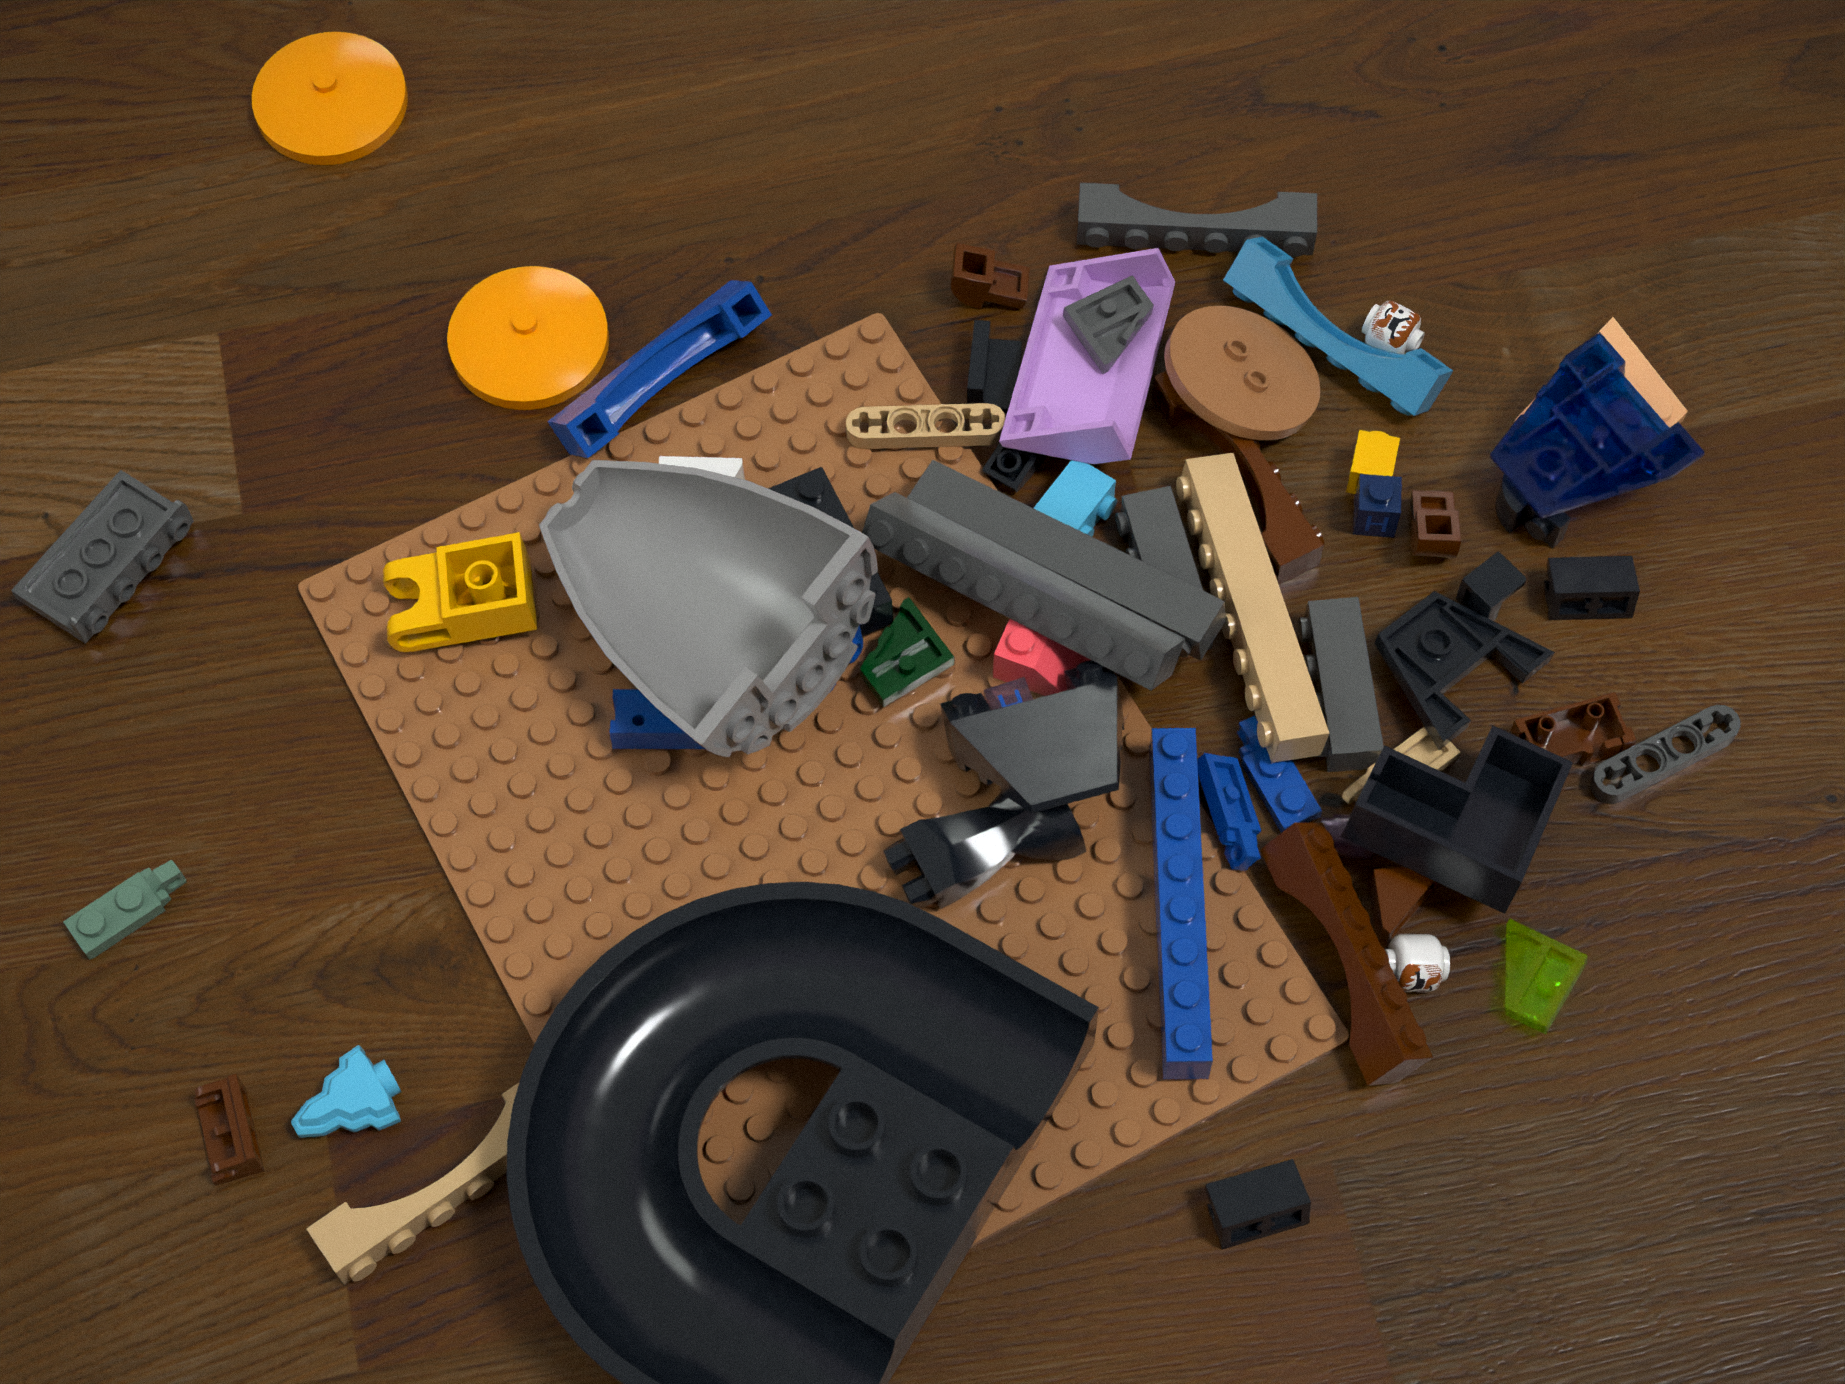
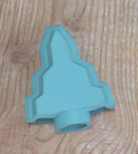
[291,1045,402,1138]

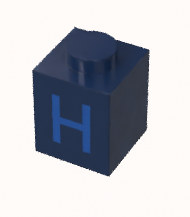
[1353,474,1402,538]

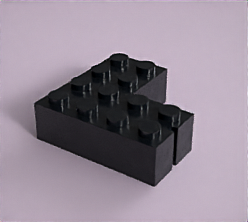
[1341,725,1573,914]

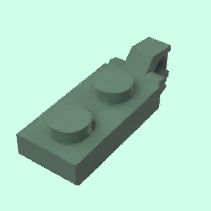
[63,860,187,960]

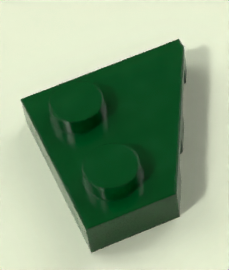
[860,597,955,707]

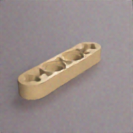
[846,403,1006,449]

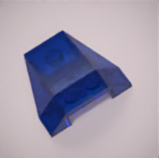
[1490,332,1705,519]

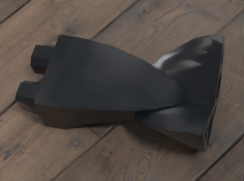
[883,792,1087,909]

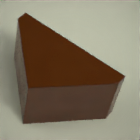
[1368,867,1438,949]

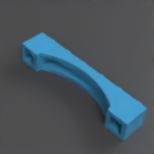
[1223,237,1453,416]

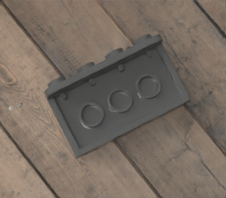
[11,470,194,644]

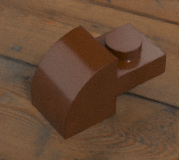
[951,243,1030,309]
[1410,490,1461,558]

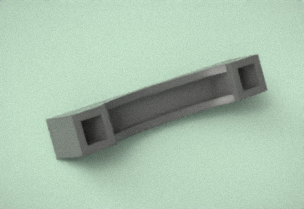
[1077,183,1317,257]

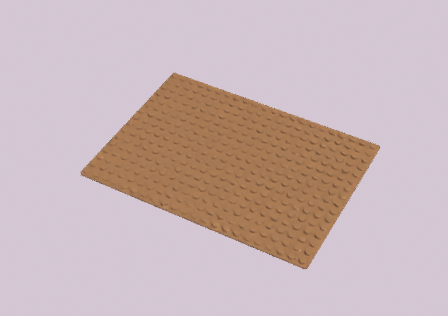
[298,313,1349,1247]

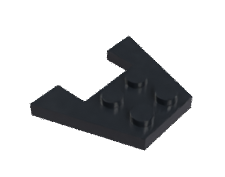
[1374,591,1555,750]

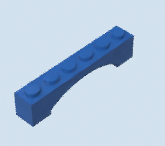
[547,280,772,458]

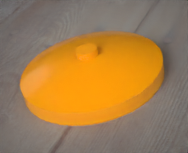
[252,32,408,165]
[447,266,609,410]

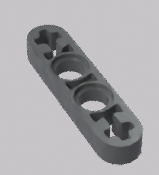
[1590,705,1740,804]

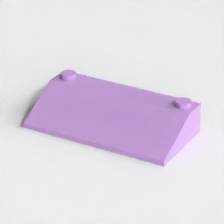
[999,248,1175,464]

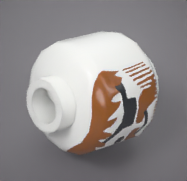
[1361,300,1425,354]
[1385,934,1450,992]

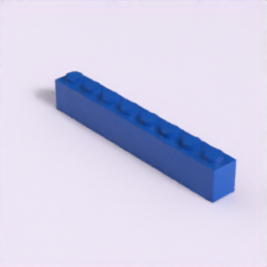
[1149,728,1213,1079]

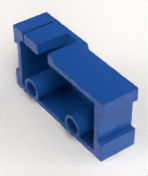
[610,689,705,749]

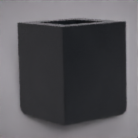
[1456,551,1526,621]

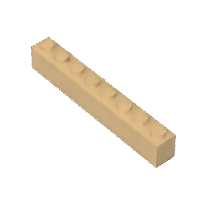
[1176,453,1329,763]

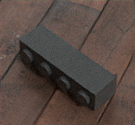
[1115,486,1213,650]
[1298,597,1384,772]

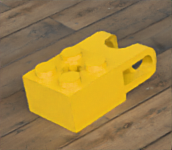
[383,532,537,652]

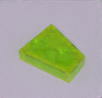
[1505,919,1588,1034]

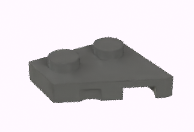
[1063,275,1154,374]

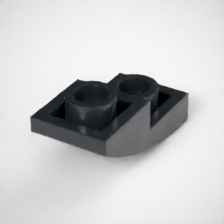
[982,443,1048,492]

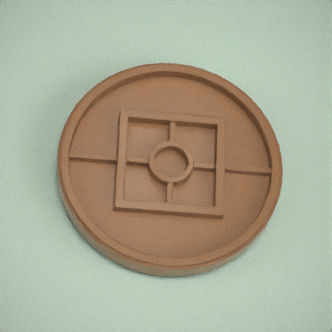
[1164,306,1320,440]

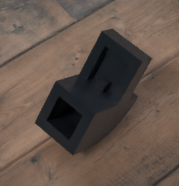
[1495,447,1571,548]

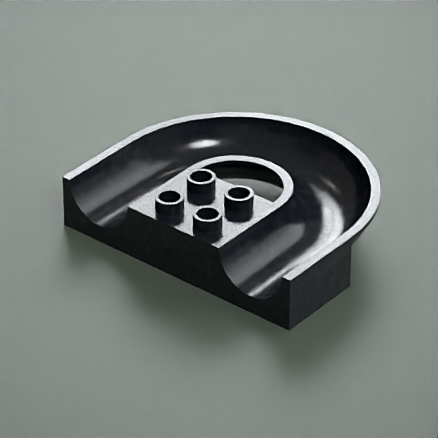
[507,882,1099,1384]

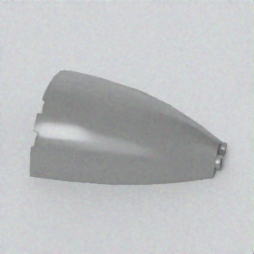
[539,460,878,757]

